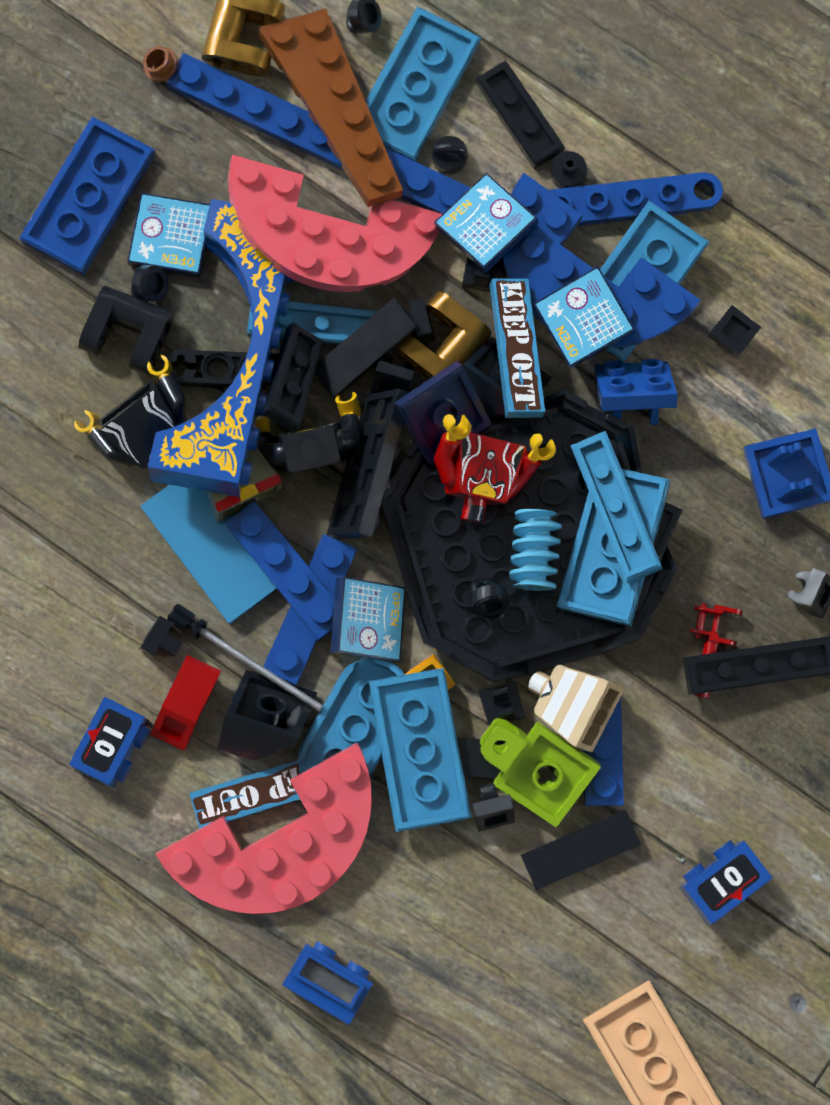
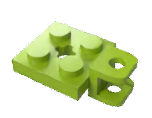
[480,718,601,828]

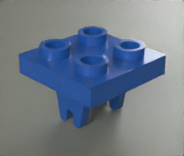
[594,359,677,425]
[743,428,830,520]

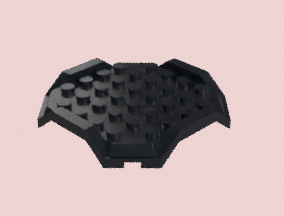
[381,389,678,683]

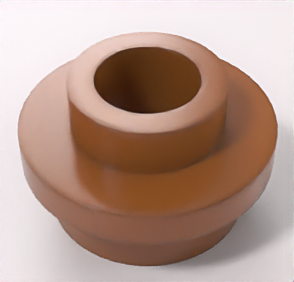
[143,46,179,82]

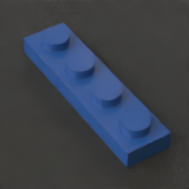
[225,501,335,641]

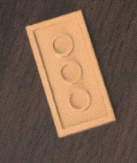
[582,980,722,1105]

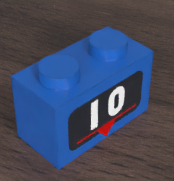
[69,696,151,788]
[679,840,773,925]

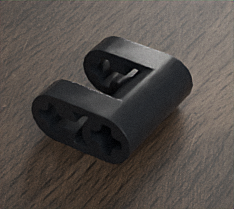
[78,285,174,376]

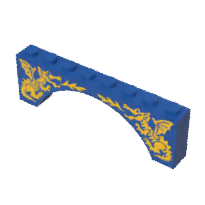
[148,199,294,497]

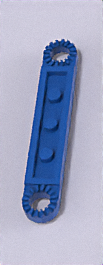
[549,172,723,226]

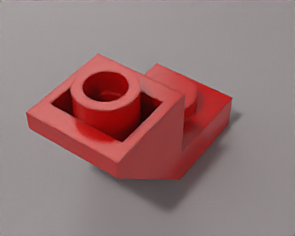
[150,655,221,751]

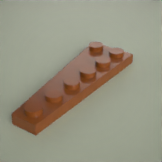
[259,9,403,207]

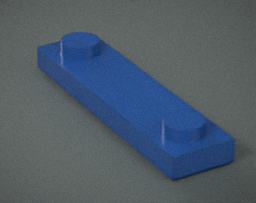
[263,534,358,686]

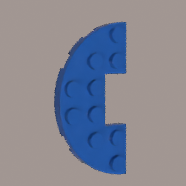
[503,173,701,348]

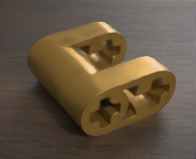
[201,0,285,77]
[393,291,492,380]

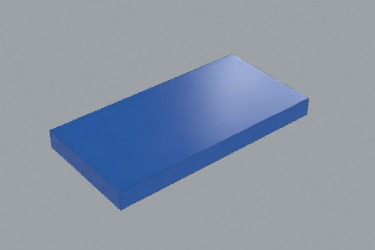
[19,116,156,276]

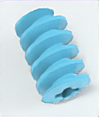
[509,509,562,591]

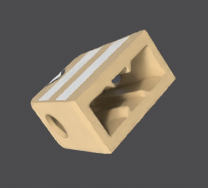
[528,665,625,752]

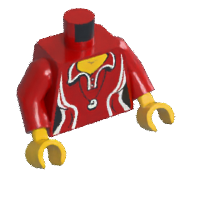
[434,414,556,524]

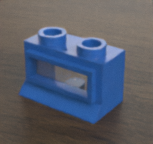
[282,941,373,1025]

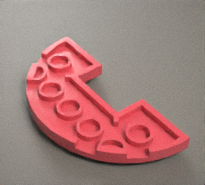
[228,155,442,292]
[155,742,372,914]

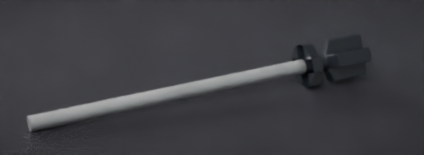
[167,604,323,712]

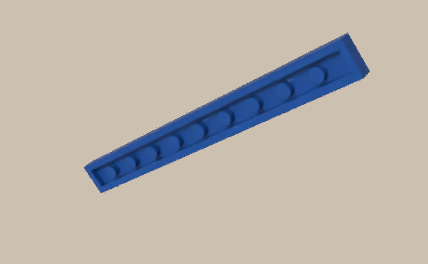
[167,53,470,214]

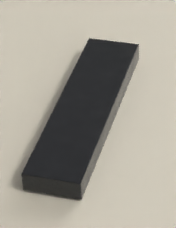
[683,636,830,695]

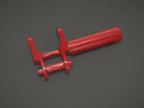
[689,603,743,699]

